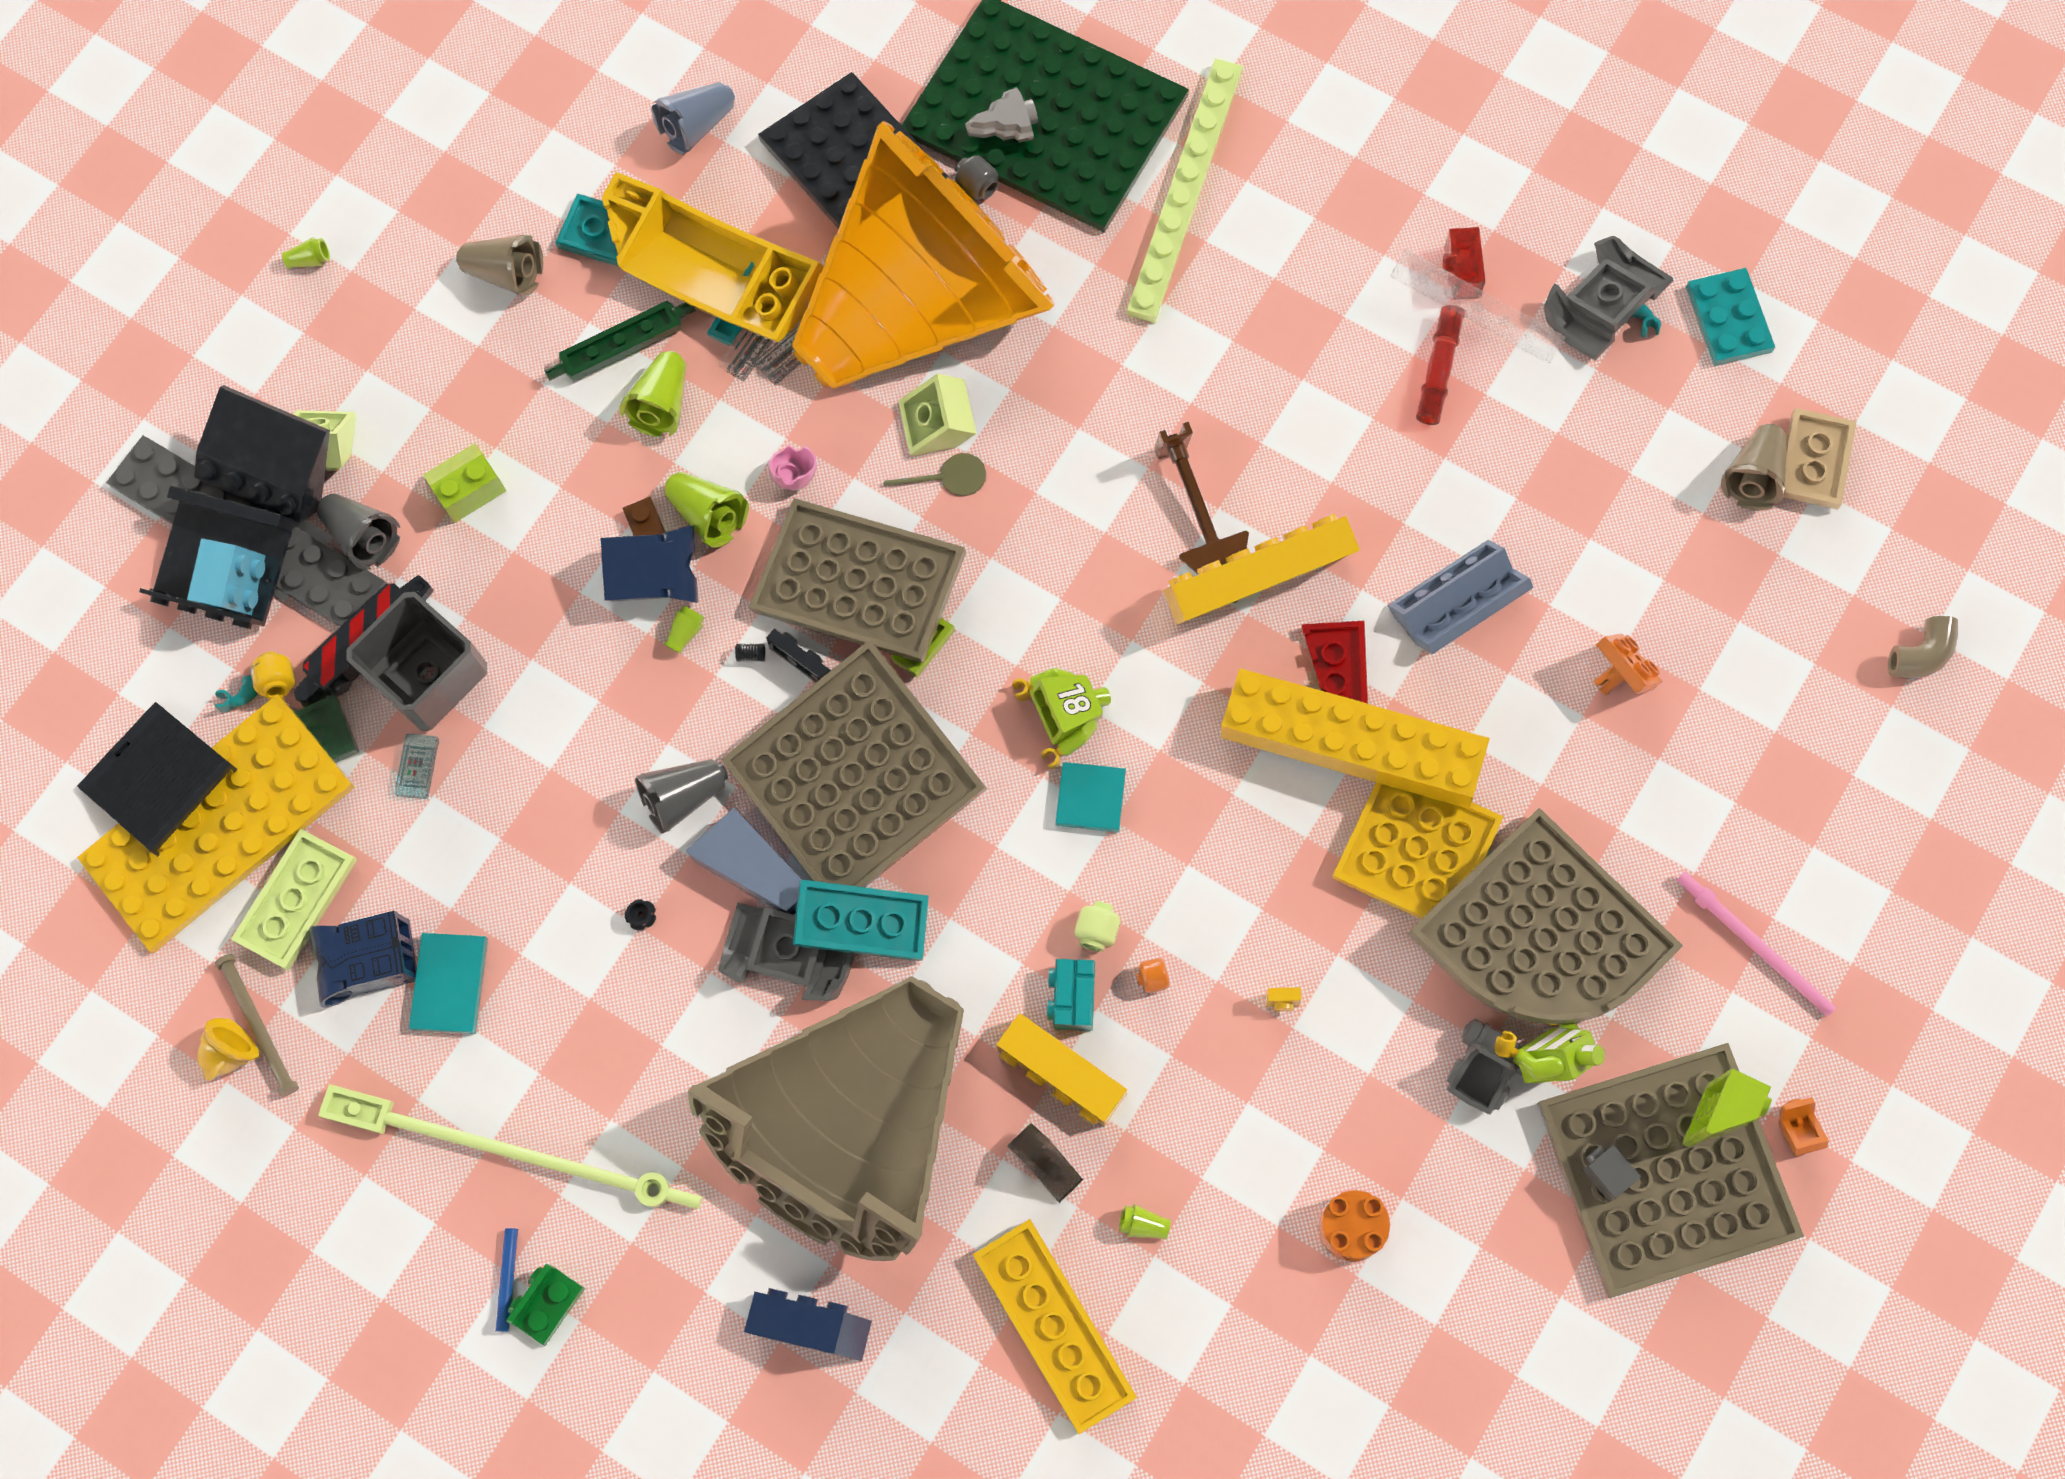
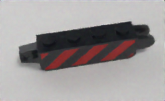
[293,575,434,709]

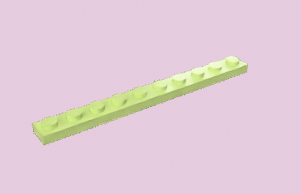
[1127,58,1243,323]

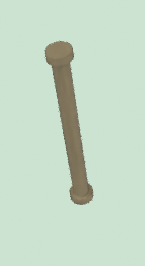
[215,954,299,1097]

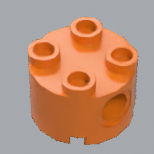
[1319,1190,1391,1262]

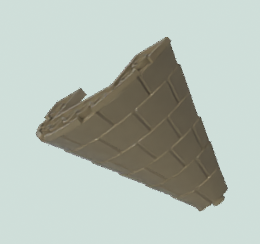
[688,976,964,1261]

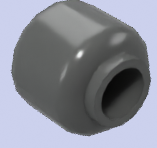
[955,155,999,200]

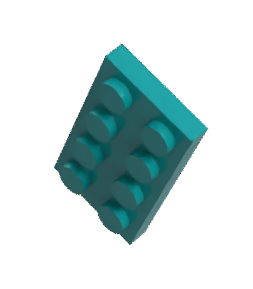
[793,879,929,961]

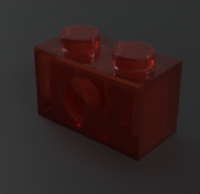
[1442,227,1486,300]

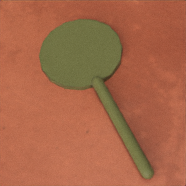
[883,453,986,496]

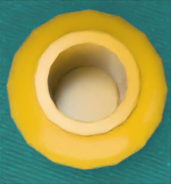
[250,651,295,699]

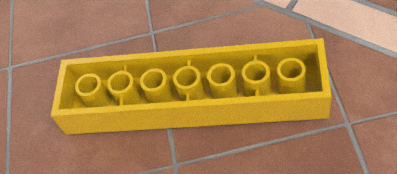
[1221,668,1490,809]

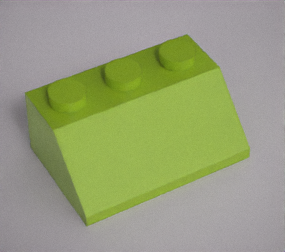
[1682,1068,1772,1147]

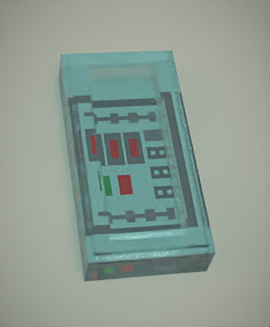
[394,733,439,800]

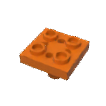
[1594,633,1663,695]

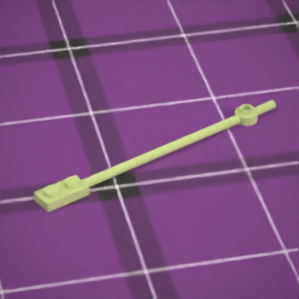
[318,1084,703,1210]

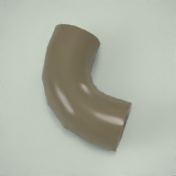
[1888,616,1958,678]

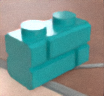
[1047,959,1095,1031]

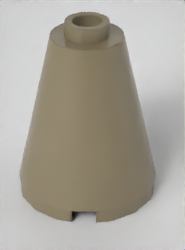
[456,234,543,295]
[1721,424,1787,511]

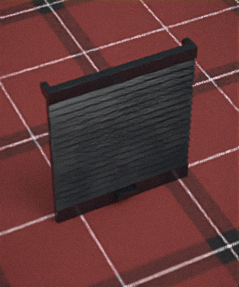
[77,701,238,857]

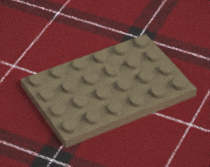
[749,498,966,663]

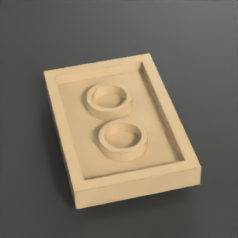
[1783,408,1857,510]

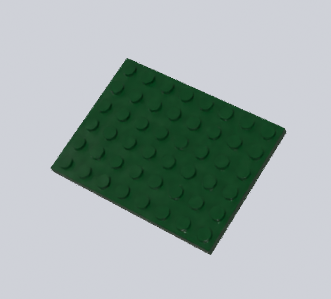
[902,0,1189,233]

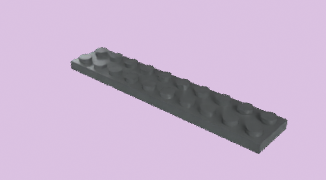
[106,435,387,627]

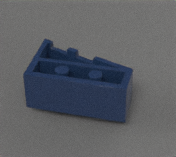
[744,1288,872,1361]

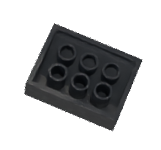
[194,385,330,523]

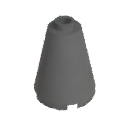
[317,493,400,570]
[635,759,728,834]

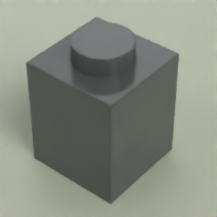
[1582,1145,1641,1202]

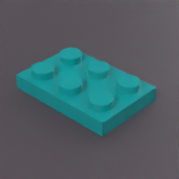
[1686,268,1775,366]

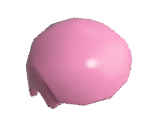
[768,445,817,490]

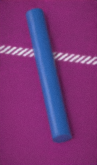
[495,1228,518,1332]

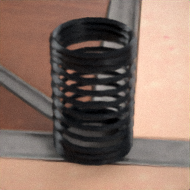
[735,643,766,662]

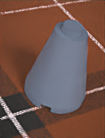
[651,82,735,155]

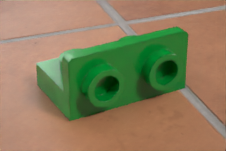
[506,1263,585,1346]

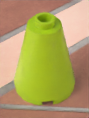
[619,351,686,437]
[665,472,749,548]

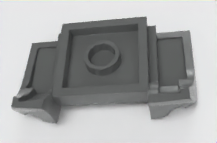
[1544,236,1674,361]
[718,903,855,1001]

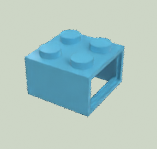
[187,538,265,616]

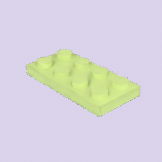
[231,828,357,971]

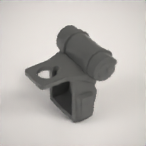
[1446,1019,1525,1115]

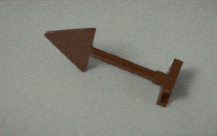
[1154,421,1249,603]

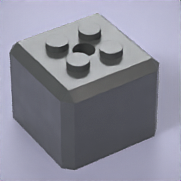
[346,592,488,731]

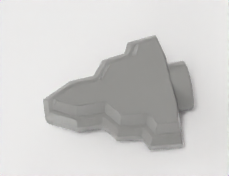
[965,87,1038,143]

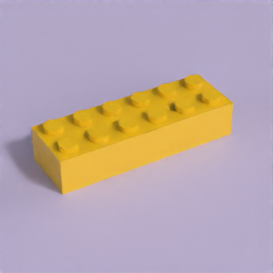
[1162,513,1360,625]

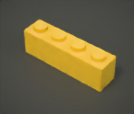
[996,1013,1127,1126]

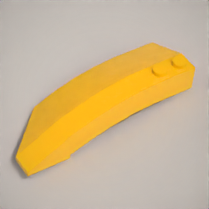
[602,172,823,343]

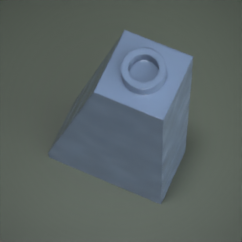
[686,808,801,915]

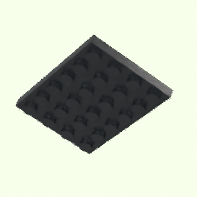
[758,72,951,229]

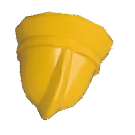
[197,1018,259,1081]

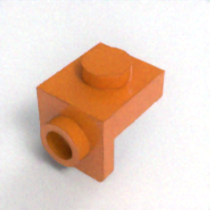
[1778,1097,1829,1156]

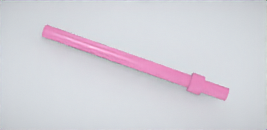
[1676,871,1836,1017]

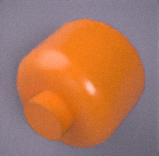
[1135,958,1170,993]

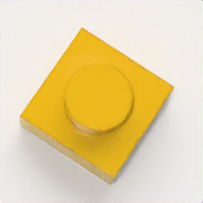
[1266,987,1301,1012]

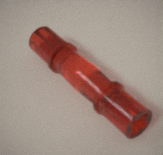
[1416,305,1465,425]

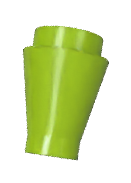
[282,237,330,269]
[664,605,705,654]
[1119,1204,1171,1240]

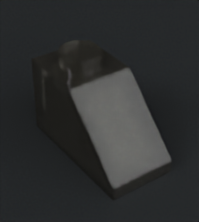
[1007,1123,1083,1203]

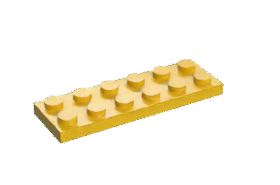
[972,1219,1138,1435]

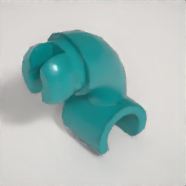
[1632,304,1661,338]
[214,675,258,713]

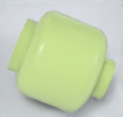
[1074,901,1121,952]

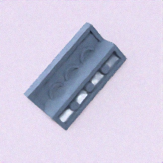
[1388,540,1534,655]

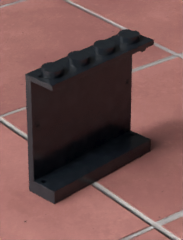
[139,485,295,630]

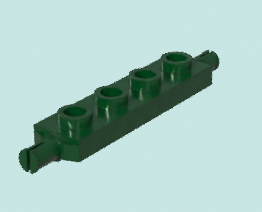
[544,301,696,382]

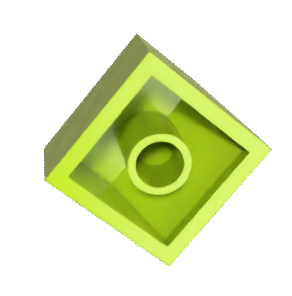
[423,443,507,523]

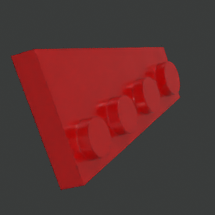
[1301,620,1368,704]

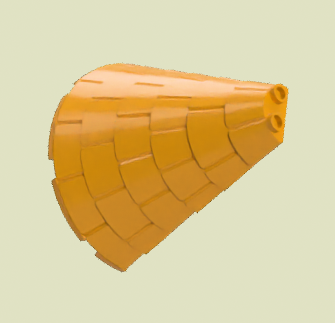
[792,122,1054,389]

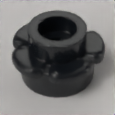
[625,899,656,931]

